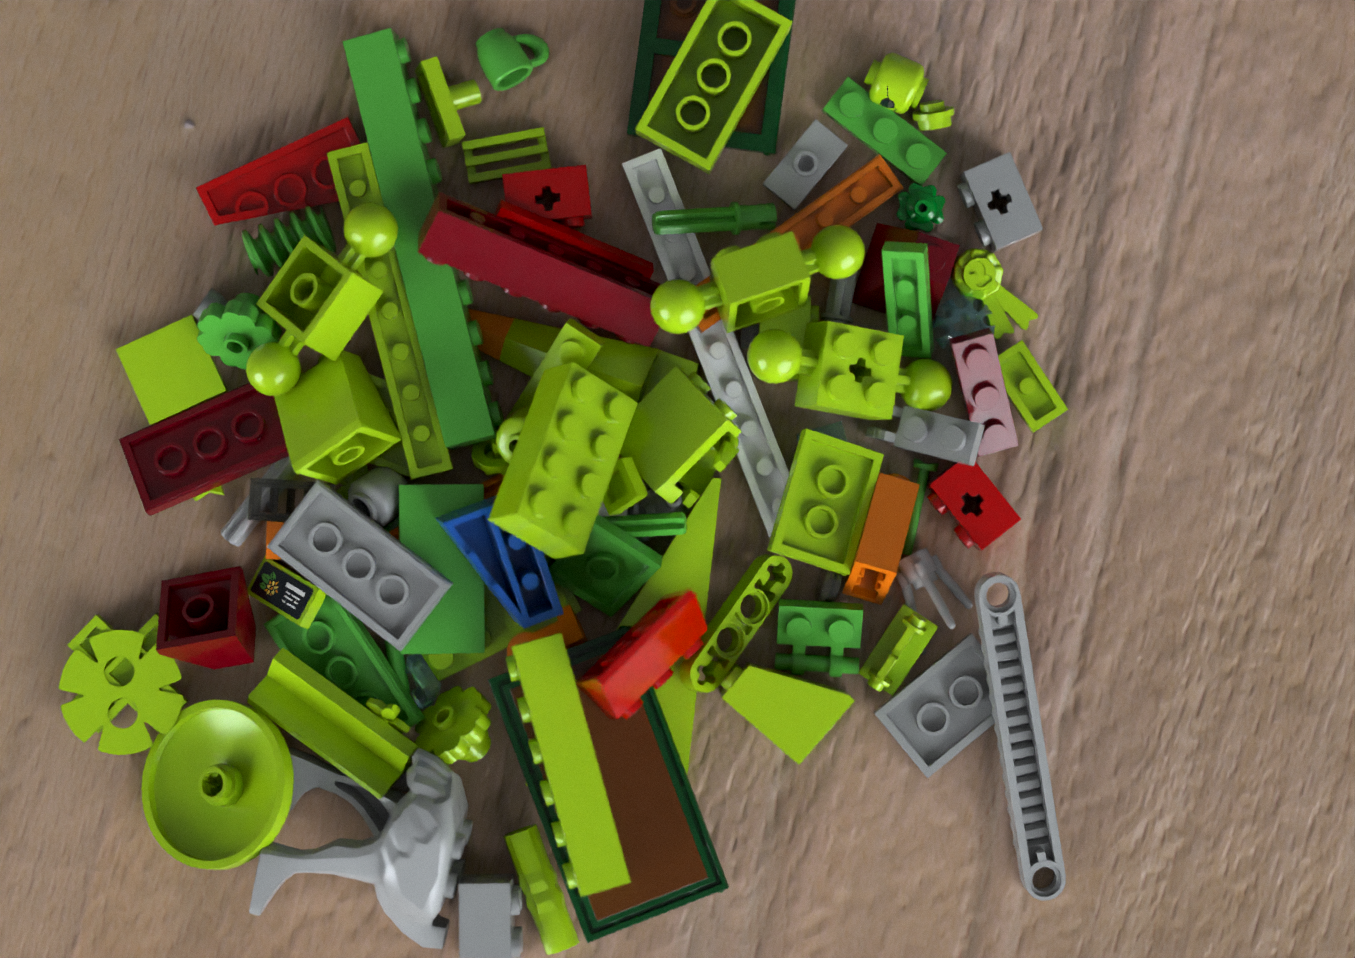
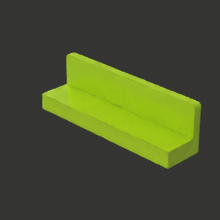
[247,648,418,799]

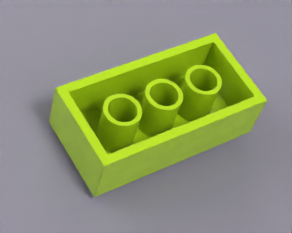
[635,0,792,175]
[488,362,638,559]

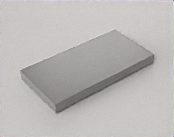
[267,480,453,651]

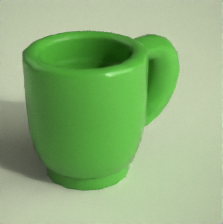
[475,28,550,91]

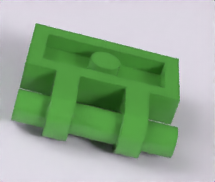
[775,599,863,677]

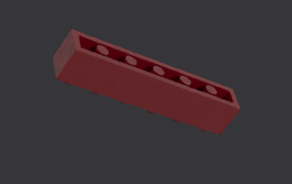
[418,192,661,347]

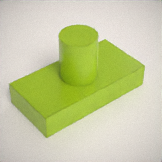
[415,56,482,148]

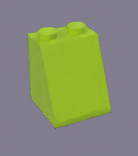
[274,350,402,485]
[720,662,855,765]

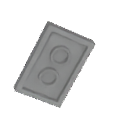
[873,633,995,778]

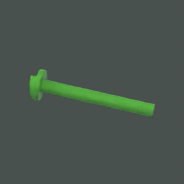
[902,458,939,555]

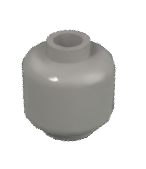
[348,466,408,527]

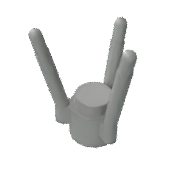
[896,547,973,655]

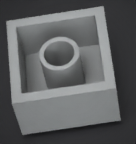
[459,874,523,958]

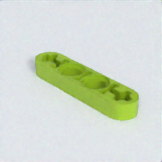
[679,554,793,693]

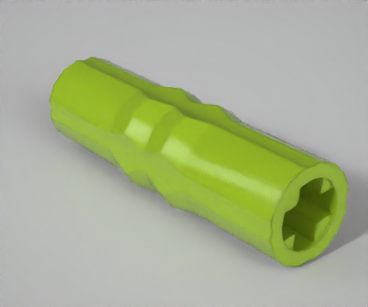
[503,824,580,955]

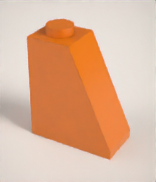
[842,472,920,605]

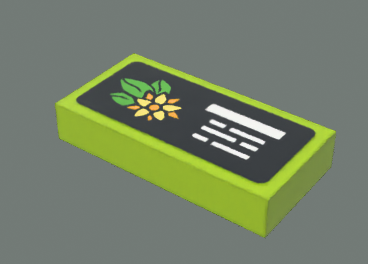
[247,556,327,629]

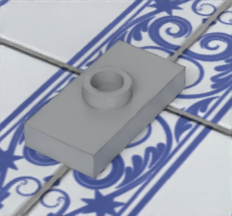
[763,119,848,211]

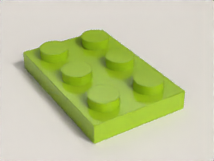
[767,428,884,575]

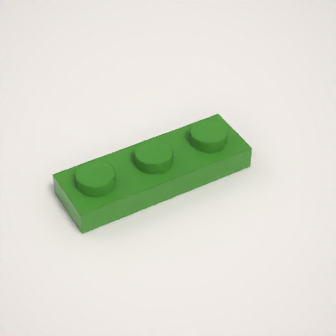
[822,77,947,186]
[882,241,934,358]

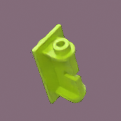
[859,604,939,696]

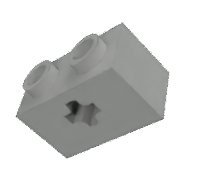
[957,152,1043,252]

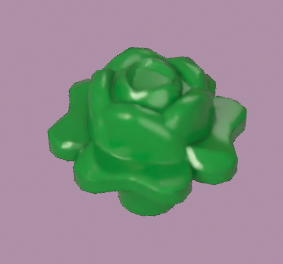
[896,183,945,232]

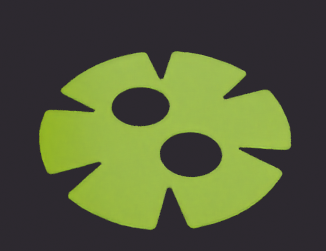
[59,630,183,755]

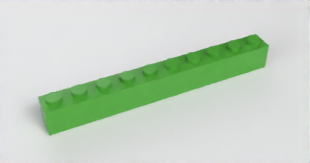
[342,28,504,450]

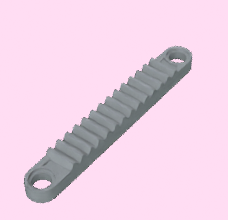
[974,572,1066,901]

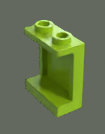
[619,366,742,504]

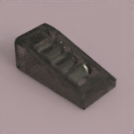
[248,478,335,522]

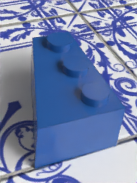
[435,495,564,628]

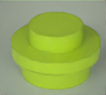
[912,100,955,131]

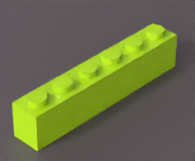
[505,633,631,897]

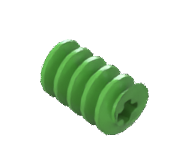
[242,205,337,277]

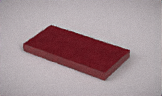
[119,383,289,516]

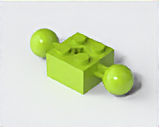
[246,203,398,396]
[650,225,865,334]
[747,321,953,420]

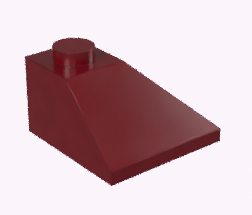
[852,223,960,322]
[156,566,256,670]

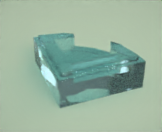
[405,654,441,709]

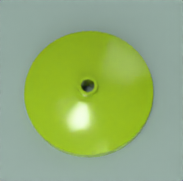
[141,700,294,870]

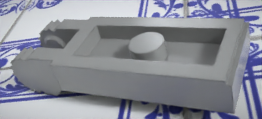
[865,406,985,466]

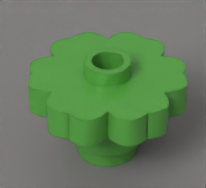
[197,293,282,370]

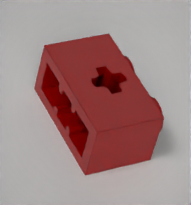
[502,164,593,229]
[927,461,1021,551]

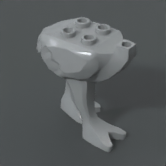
[249,747,473,949]

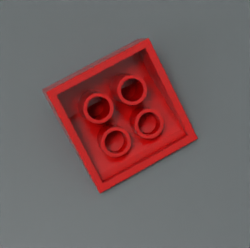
[575,588,708,720]

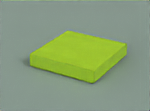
[116,315,228,425]

